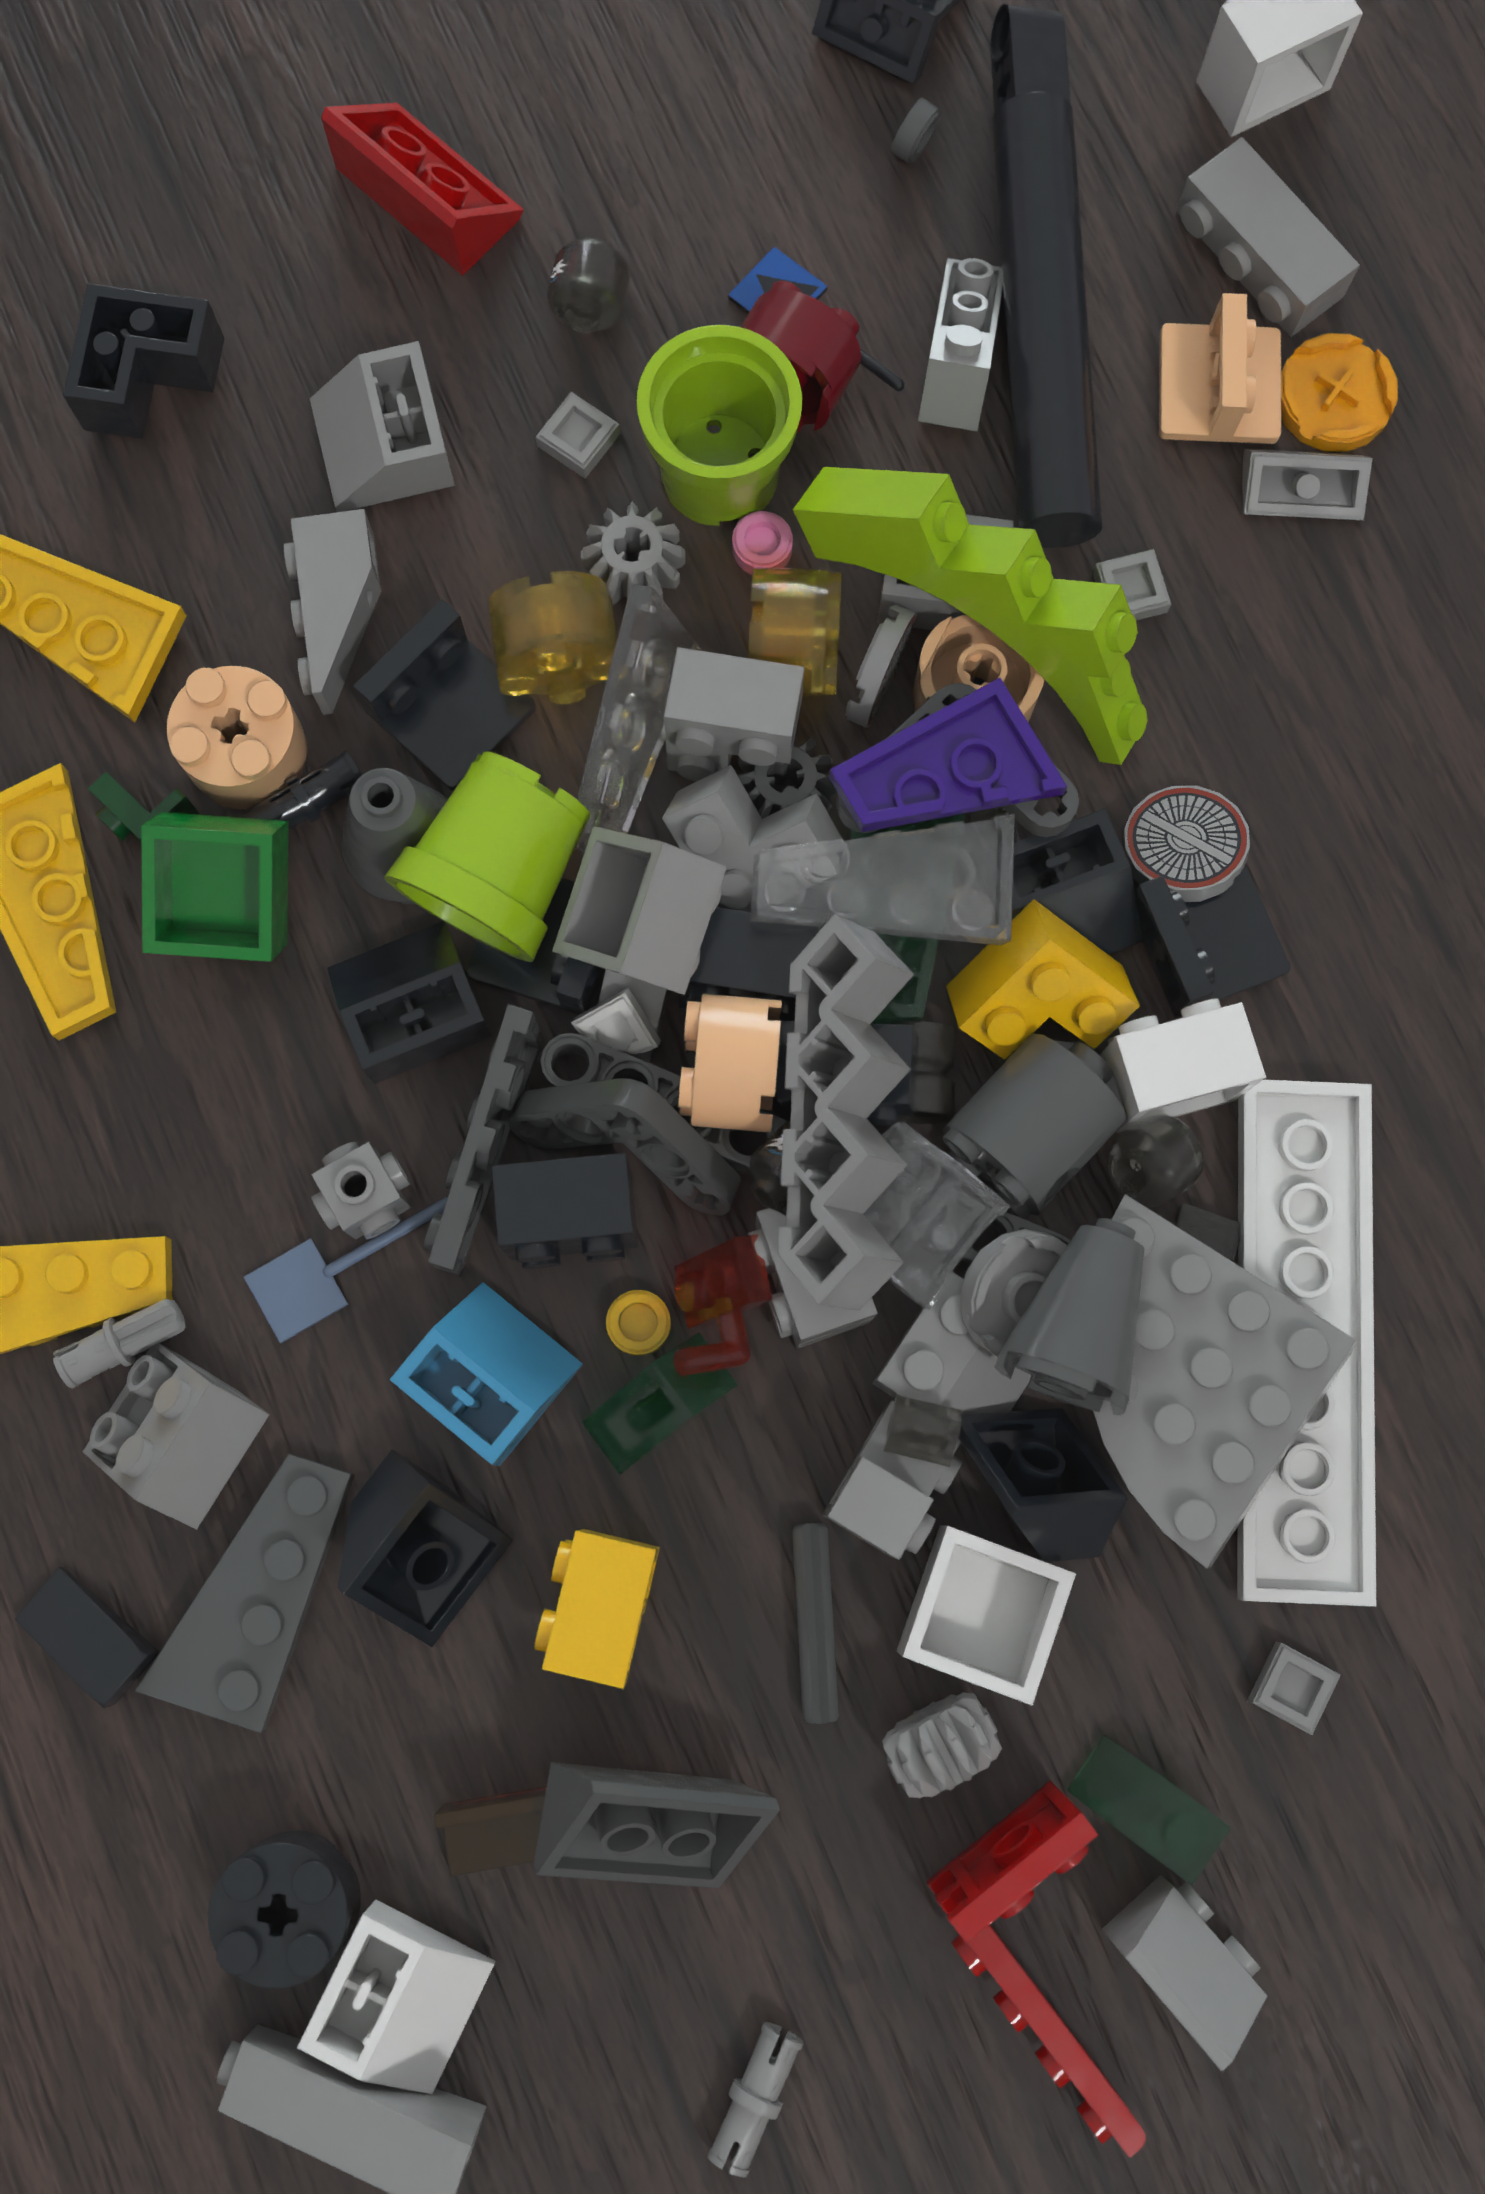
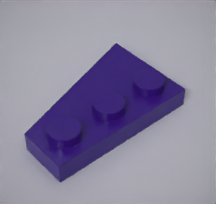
[829,678,1067,832]

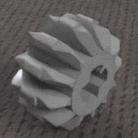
[581,501,685,613]
[882,1693,1002,1798]

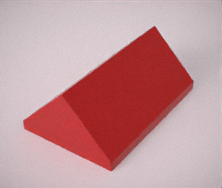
[321,103,524,276]

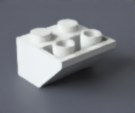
[297,1900,496,2094]

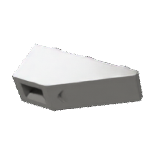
[918,258,1003,431]
[284,509,381,715]

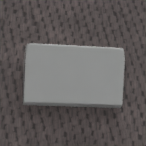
[1242,449,1373,520]

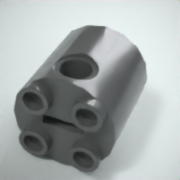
[942,1033,1127,1219]

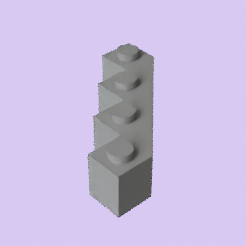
[778,914,914,1311]

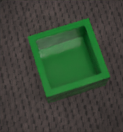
[141,812,289,962]

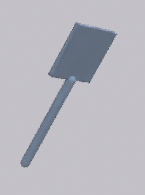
[244,1197,448,1344]

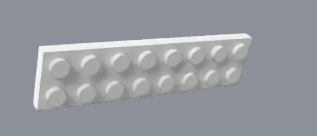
[1237,1080,1376,1607]

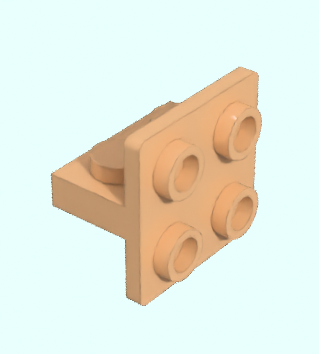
[1159,293,1281,444]

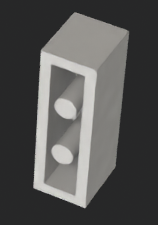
[1176,137,1360,337]

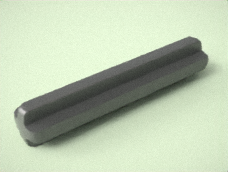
[792,1523,839,1724]

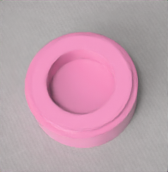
[732,511,793,577]

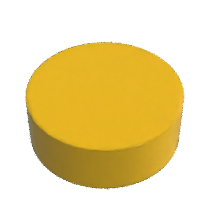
[606,1290,671,1356]

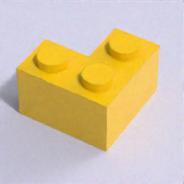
[946,899,1140,1060]
[534,1529,660,1689]

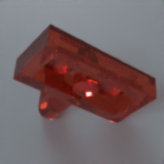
[674,1234,772,1376]

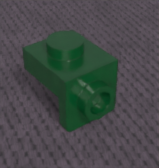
[88,772,199,843]

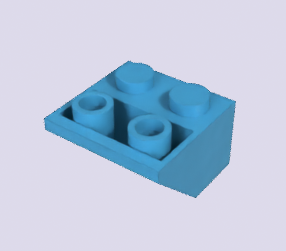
[389,1282,583,1466]

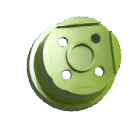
[637,325,802,526]
[384,751,591,962]

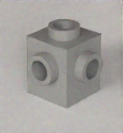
[311,1142,411,1239]

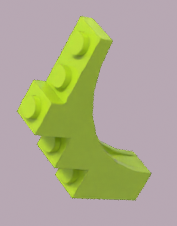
[793,467,1148,765]

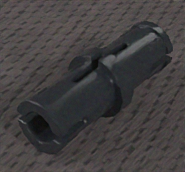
[239,750,362,830]

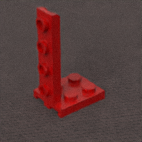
[926,1780,1146,2158]

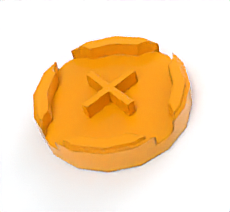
[1281,333,1398,452]

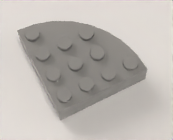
[1093,1194,1357,1569]

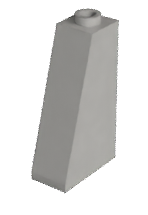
[216,2024,487,2194]

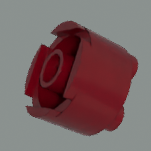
[740,281,861,433]

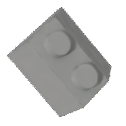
[872,1270,1031,1446]
[1101,1875,1267,2071]

